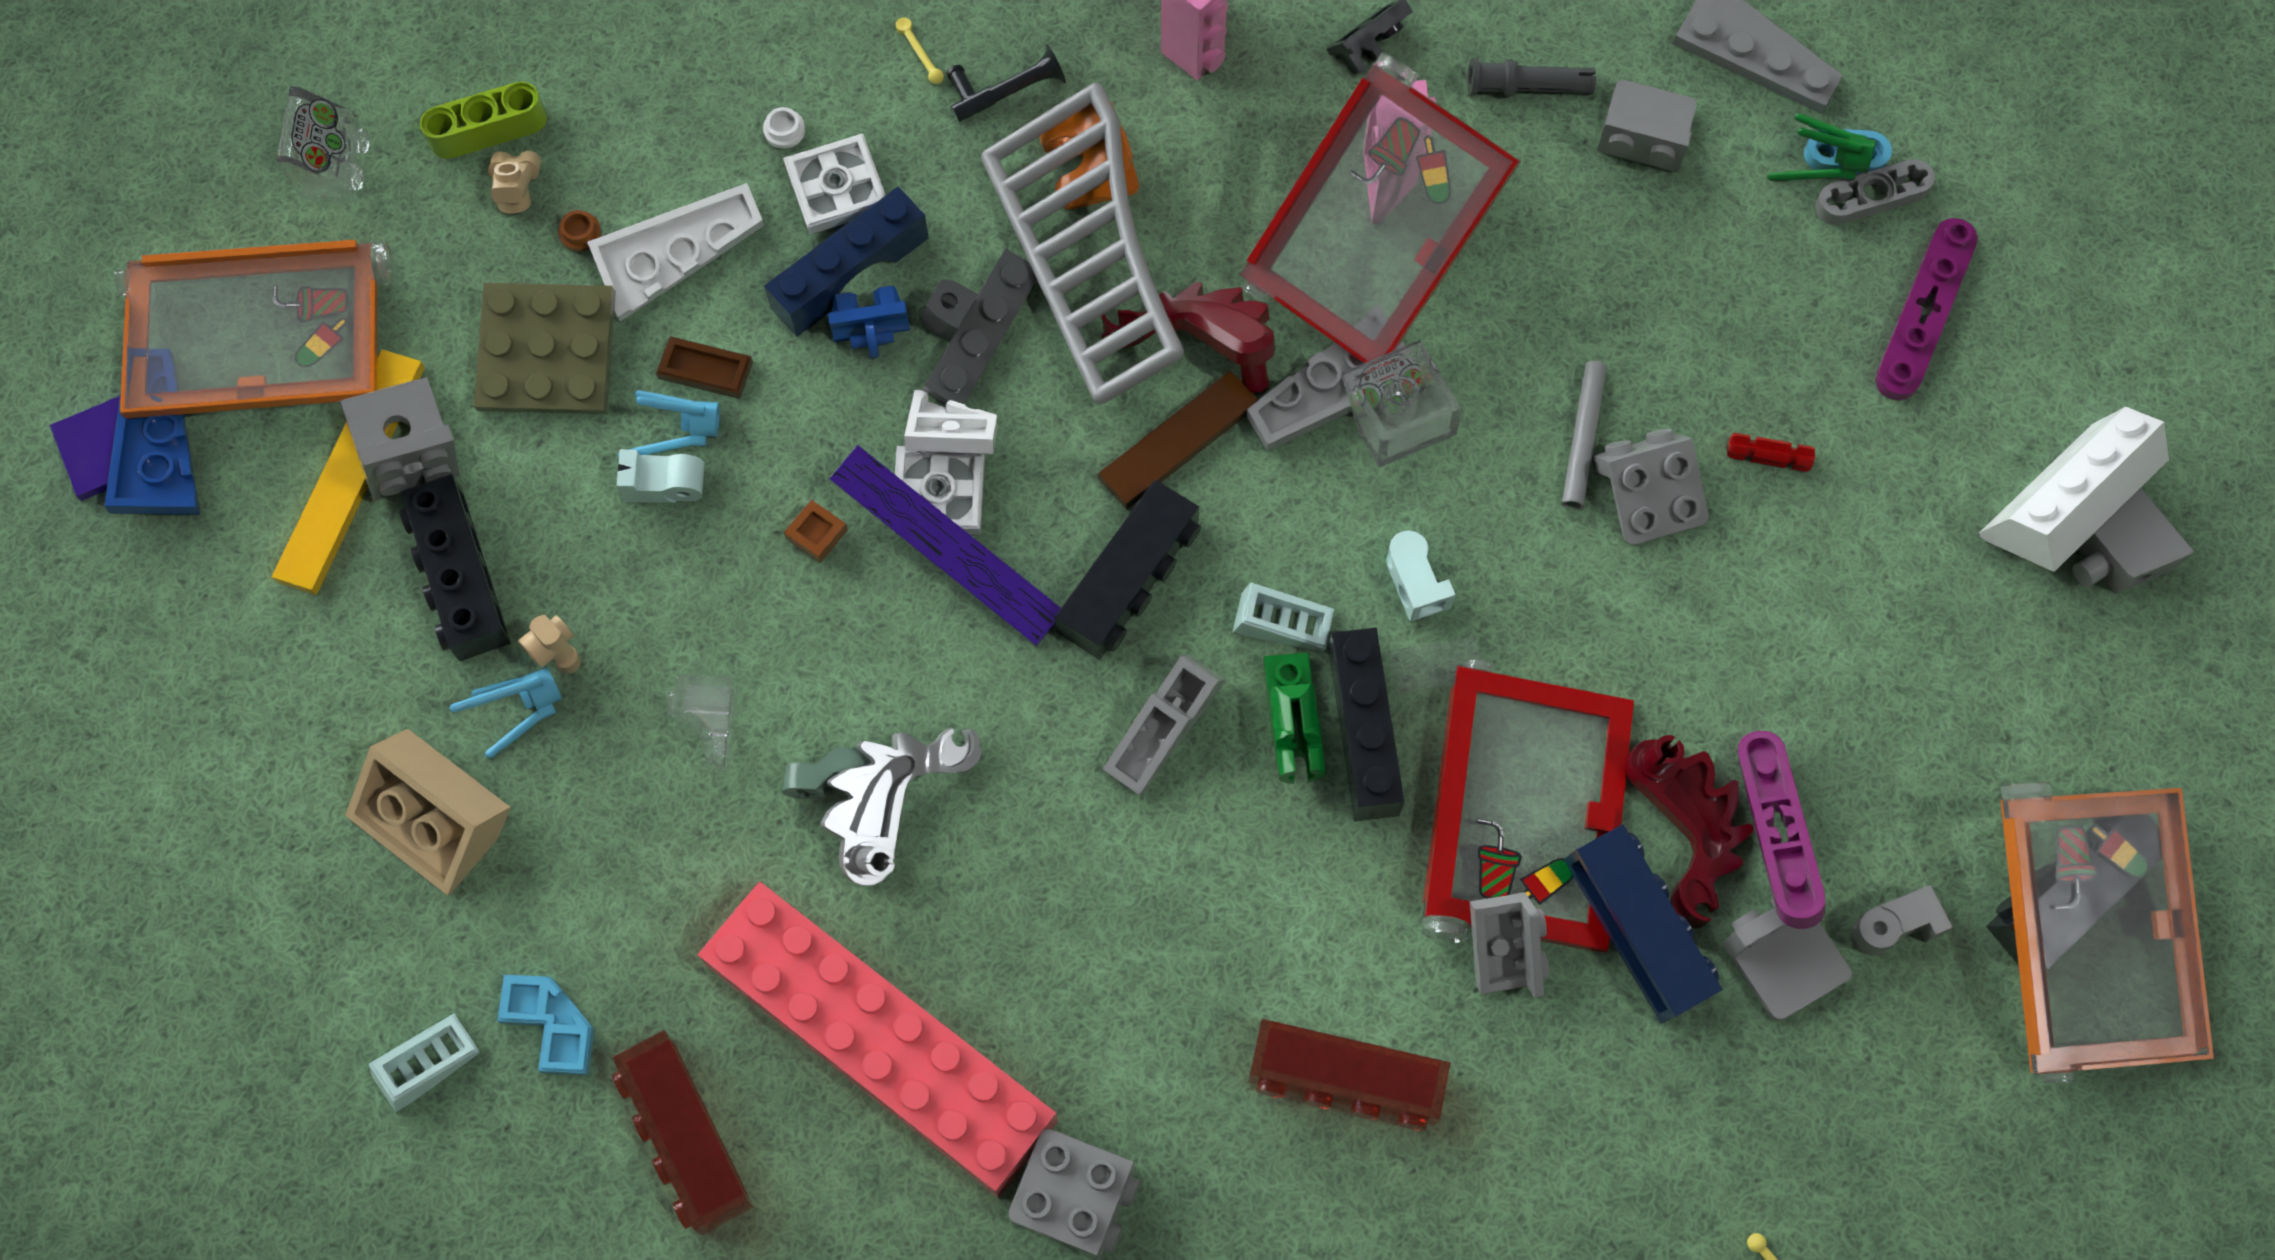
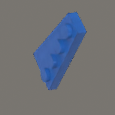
[104,350,200,515]

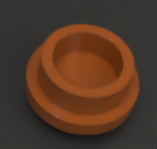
[558,210,602,252]

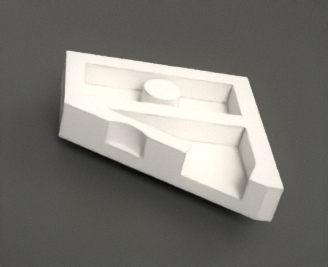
[904,390,997,456]

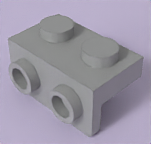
[1470,892,1549,998]

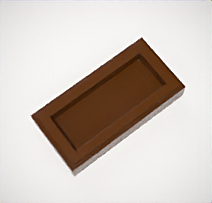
[656,336,753,399]

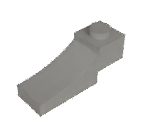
[1103,655,1226,795]

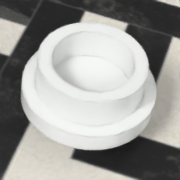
[763,107,805,149]

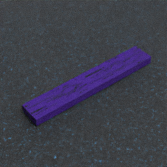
[829,444,1061,647]

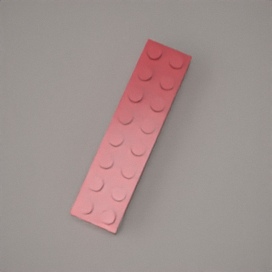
[698,881,1058,1198]

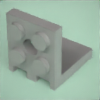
[340,377,460,501]

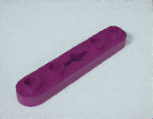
[1875,218,1978,401]
[1738,731,1825,929]

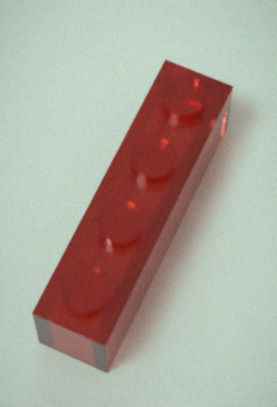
[1248,1019,1451,1131]
[611,1030,754,1235]

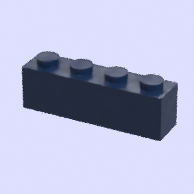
[1563,824,1723,1024]

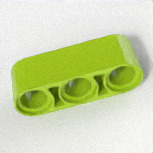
[420,81,547,159]

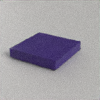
[50,396,120,501]

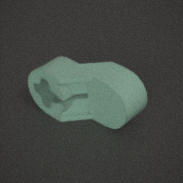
[782,747,871,800]

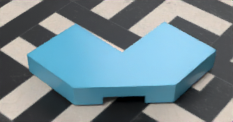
[498,975,594,1076]

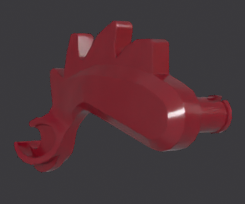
[1101,282,1276,393]
[1625,735,1754,929]

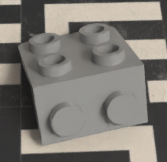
[1597,80,1697,173]
[1592,429,1709,545]
[1722,899,1852,1021]
[1009,1129,1141,1260]

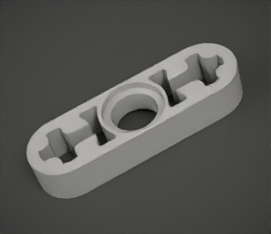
[1815,159,1935,225]

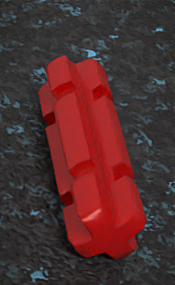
[1727,433,1816,472]

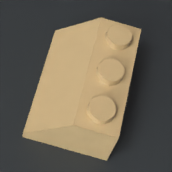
[345,729,511,896]

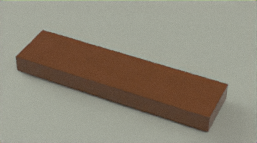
[1098,371,1258,510]

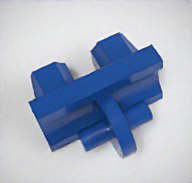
[828,285,910,359]

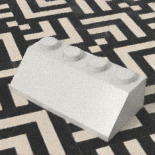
[1979,407,2169,572]

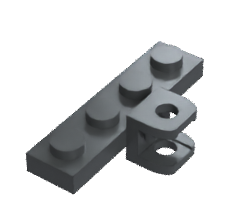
[920,248,1037,405]

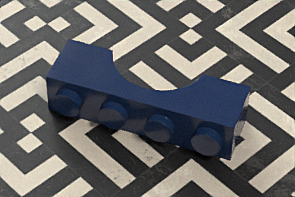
[764,187,929,337]

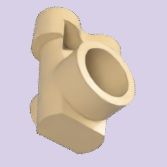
[488,151,542,214]
[518,615,581,674]

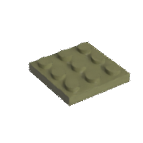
[474,283,616,414]

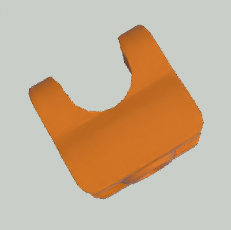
[1039,101,1140,210]

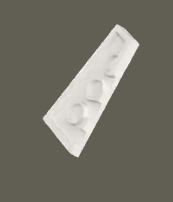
[587,183,764,322]

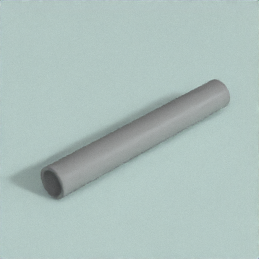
[1561,361,1607,510]

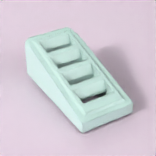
[1233,583,1334,652]
[369,1014,479,1113]

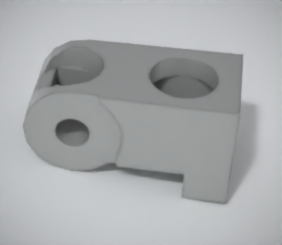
[1851,885,1953,956]

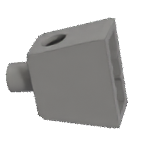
[2072,488,2194,593]

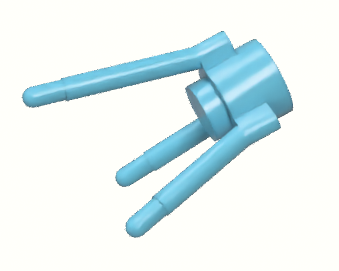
[618,390,720,457]
[450,666,562,758]

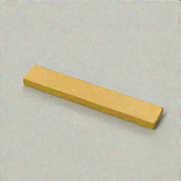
[272,349,425,595]

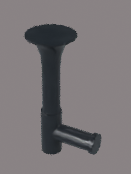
[946,44,1066,122]

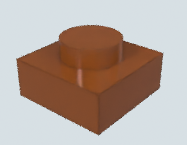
[784,499,848,563]

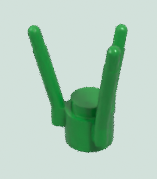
[1767,113,1876,181]

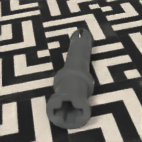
[1467,58,1596,97]

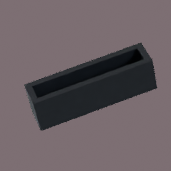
[1054,480,1201,660]
[1328,627,1405,821]

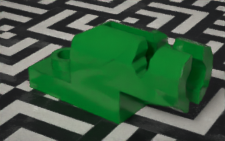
[1263,652,1325,784]

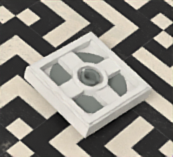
[783,134,885,235]
[893,446,985,535]

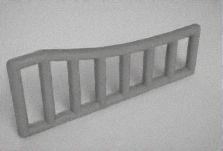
[981,83,1184,404]

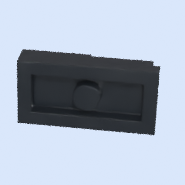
[1326,0,1413,74]

